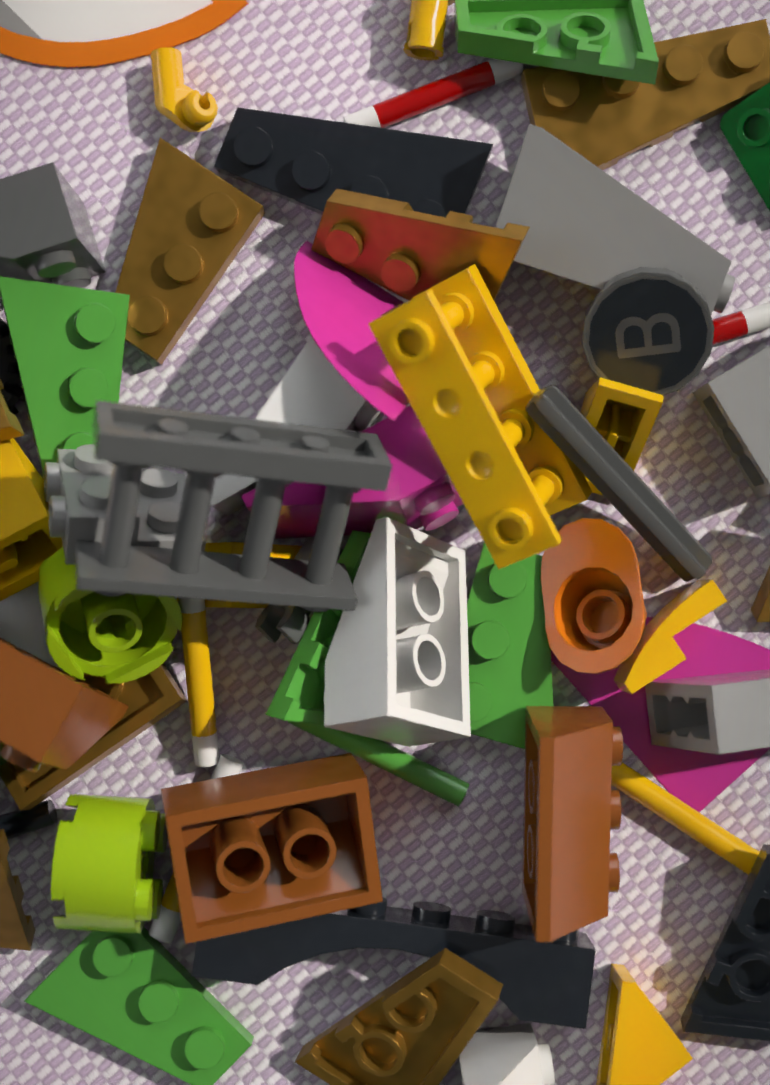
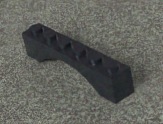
[192,897,596,1029]

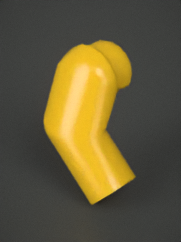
[150,47,218,132]

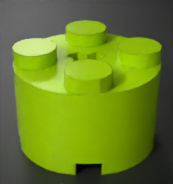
[38,547,183,684]
[51,794,168,933]

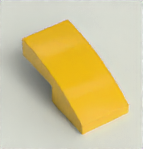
[614,579,727,694]

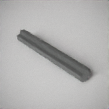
[526,385,712,582]

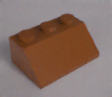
[0,637,129,773]
[522,706,623,942]
[160,753,383,944]

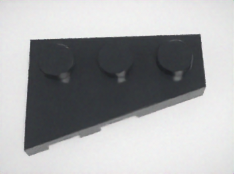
[680,844,770,1041]

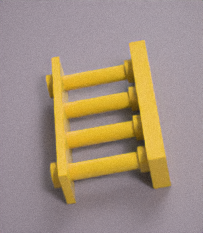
[368,264,592,569]

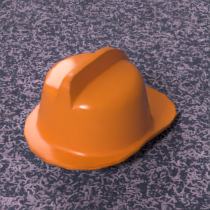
[541,518,647,674]

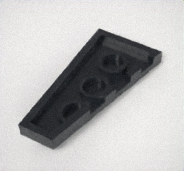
[214,107,493,217]

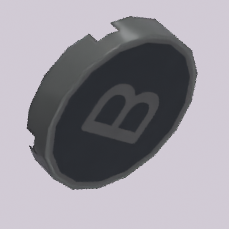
[582,267,714,395]

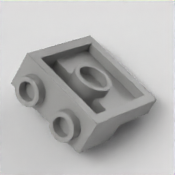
[44,444,206,564]

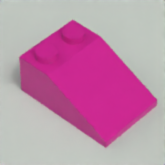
[241,405,464,539]

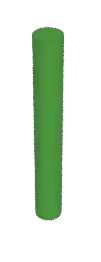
[288,721,469,807]

